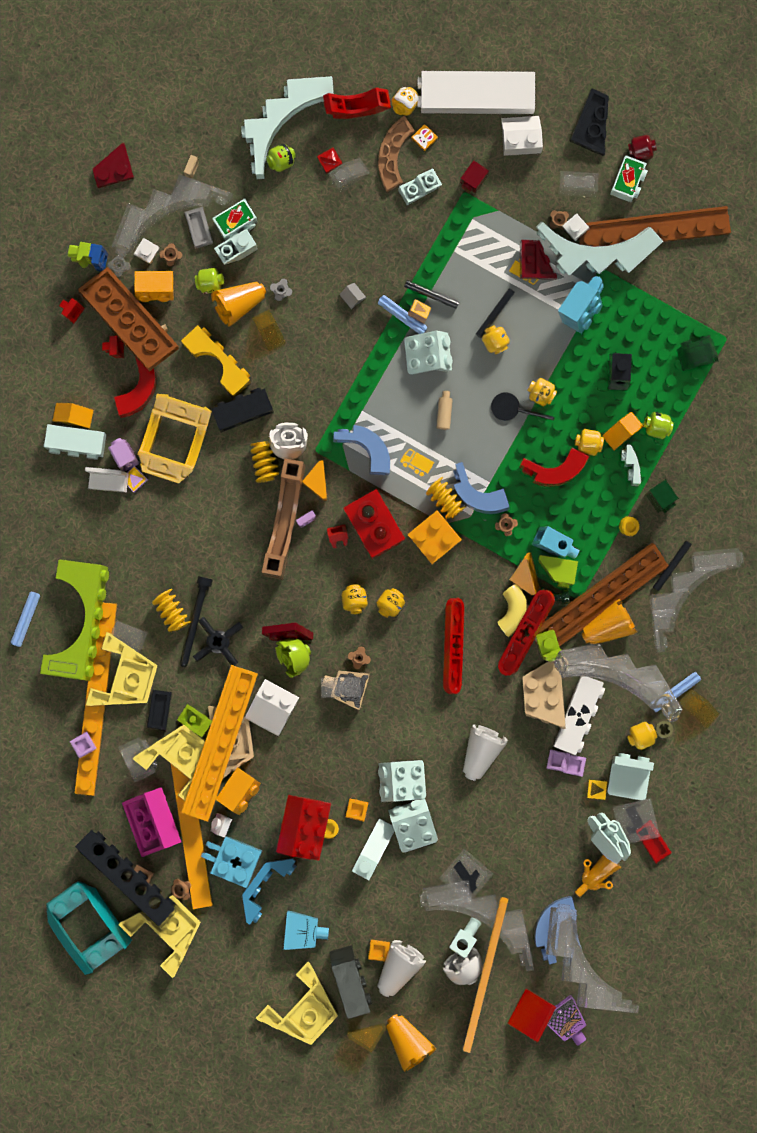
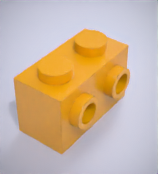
[135,271,174,302]
[216,767,261,815]

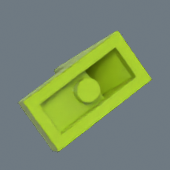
[177,704,212,737]

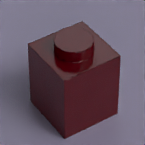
[460,160,489,193]

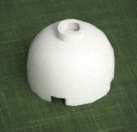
[269,422,308,459]
[443,947,483,985]

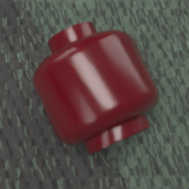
[628,135,657,161]

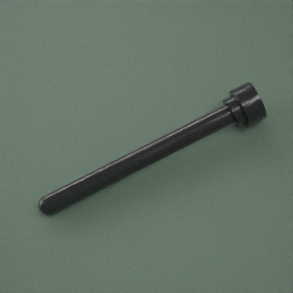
[180,576,213,667]

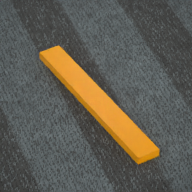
[171,764,213,909]
[463,897,508,1053]

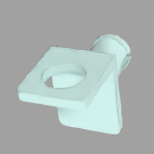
[449,917,481,958]

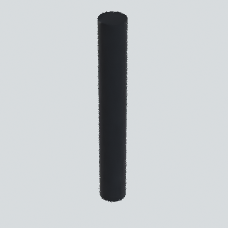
[404,280,459,309]
[476,288,515,338]
[653,541,692,591]

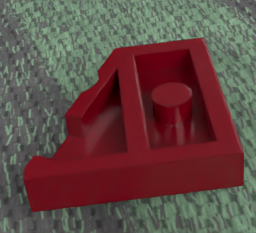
[93,143,134,188]

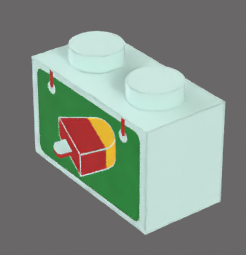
[610,155,648,202]
[212,199,258,241]

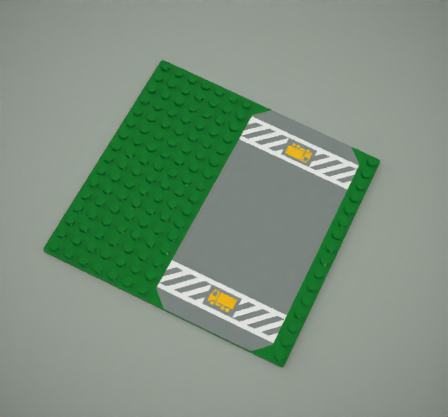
[316,192,727,599]

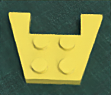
[86,632,157,706]
[133,725,205,801]
[118,895,201,978]
[256,962,338,1045]

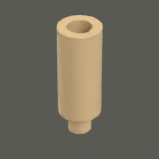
[436,391,453,430]

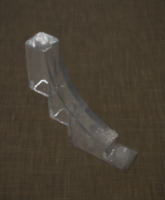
[112,174,234,257]
[649,548,744,653]
[554,643,682,723]
[420,880,534,971]
[546,904,639,1013]

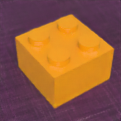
[408,510,462,564]

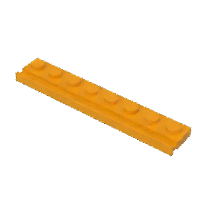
[181,665,258,822]

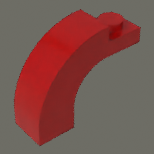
[323,88,391,119]
[114,356,157,418]
[520,448,589,486]

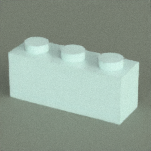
[44,424,106,460]

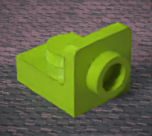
[535,629,564,662]

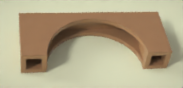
[262,458,305,580]

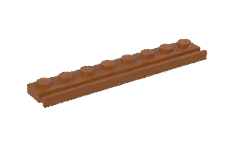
[579,206,731,247]
[534,543,669,647]

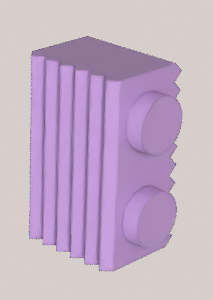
[108,438,139,472]

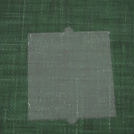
[106,621,147,656]

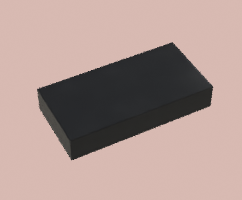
[147,690,172,730]

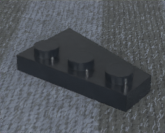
[570,88,609,156]

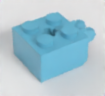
[558,276,604,334]
[201,836,262,888]

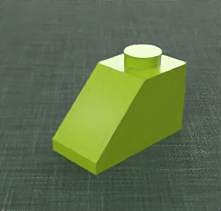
[538,555,578,588]

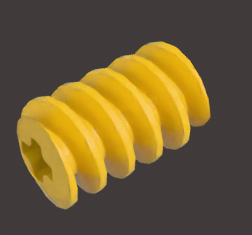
[250,441,279,483]
[426,477,467,519]
[152,589,191,632]

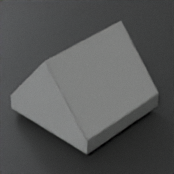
[339,283,366,309]

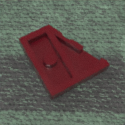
[520,240,557,280]
[262,622,313,641]

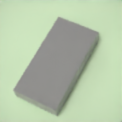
[185,207,213,249]

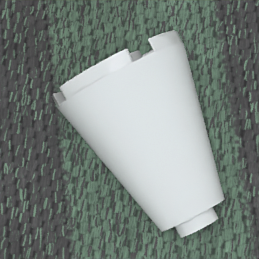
[463,725,508,781]
[377,940,426,997]

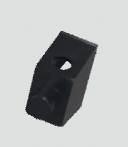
[608,353,632,391]

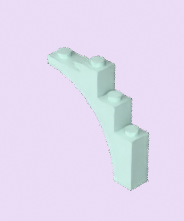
[241,76,334,179]
[536,222,663,275]

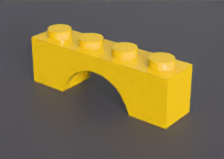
[181,325,251,397]

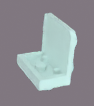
[404,330,453,375]
[607,753,654,800]
[378,760,426,802]
[388,798,438,852]

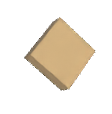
[184,155,199,179]

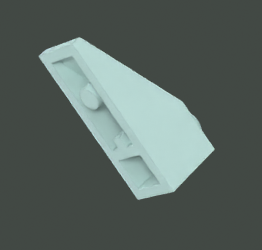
[352,819,394,880]

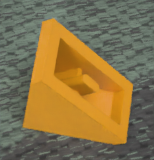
[53,403,94,429]
[602,412,643,450]
[302,460,327,501]
[509,552,539,595]

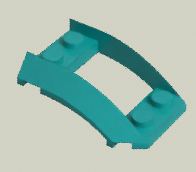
[46,881,132,975]

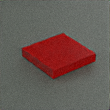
[508,989,556,1042]

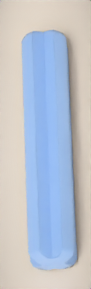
[378,295,427,334]
[11,592,40,647]
[650,672,701,712]

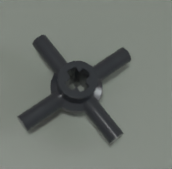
[193,617,244,666]

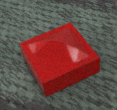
[317,148,343,174]

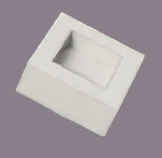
[562,214,589,241]
[134,238,160,265]
[210,813,232,837]

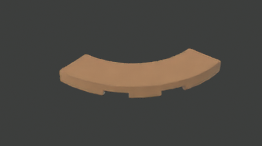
[378,115,415,193]

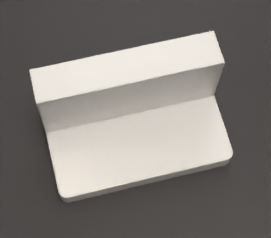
[85,467,129,493]

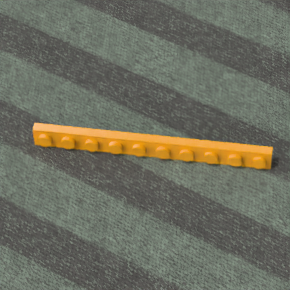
[75,602,117,796]

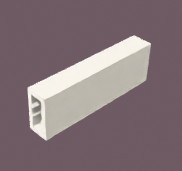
[418,71,535,114]

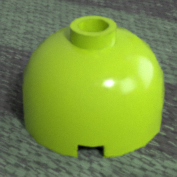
[275,638,311,677]

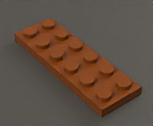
[78,267,179,371]

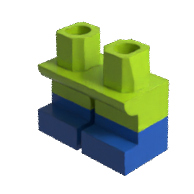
[68,242,108,271]

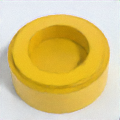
[619,516,639,536]
[324,819,339,839]

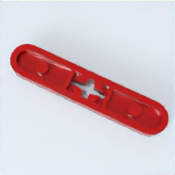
[498,590,555,676]
[443,598,464,694]

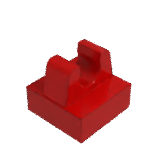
[59,298,85,324]
[102,336,124,358]
[327,524,348,548]

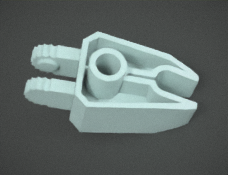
[587,813,631,864]

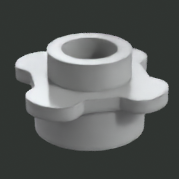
[270,279,292,301]

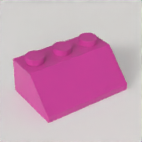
[122,787,181,857]

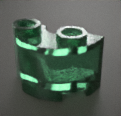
[677,335,719,371]

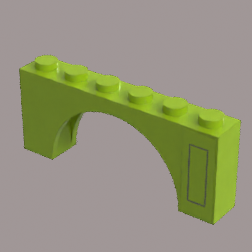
[40,560,109,681]

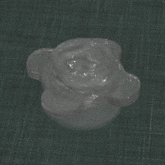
[108,254,131,277]

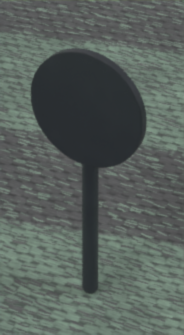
[491,392,554,421]

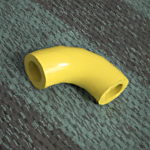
[498,584,527,637]

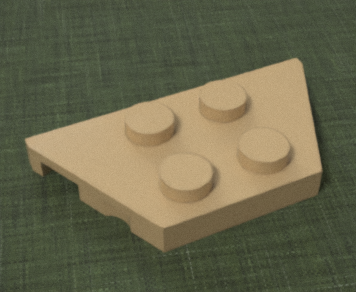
[523,656,566,729]
[208,706,254,778]

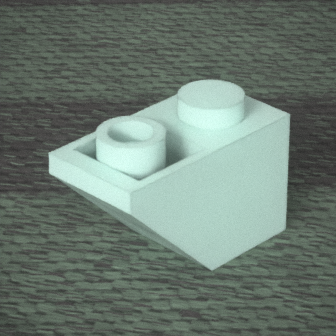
[214,228,258,265]

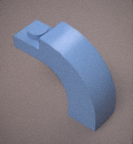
[333,425,390,475]
[453,462,510,514]
[534,896,577,964]

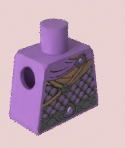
[547,995,586,1046]

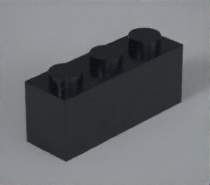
[211,388,274,433]

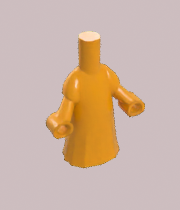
[575,855,621,897]

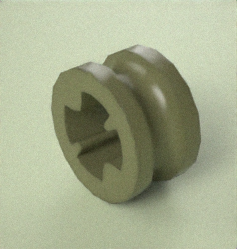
[655,721,673,738]

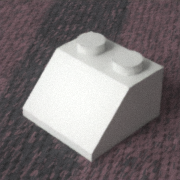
[501,116,543,156]
[245,679,299,736]

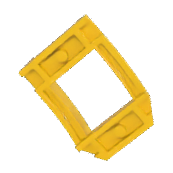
[137,394,212,483]

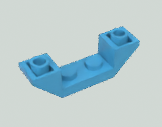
[242,858,297,925]

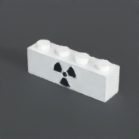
[553,675,605,755]

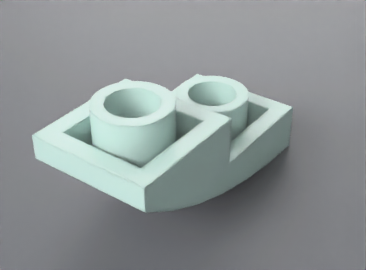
[398,169,442,205]
[621,445,641,486]

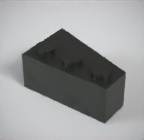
[329,945,372,1019]

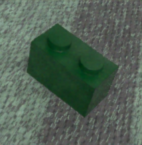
[645,479,679,514]

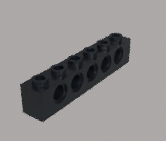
[75,830,177,929]

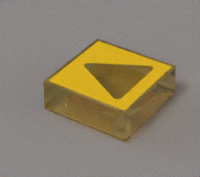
[586,779,608,800]

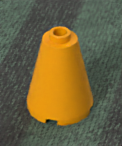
[211,282,266,327]
[582,599,637,645]
[386,1014,436,1072]

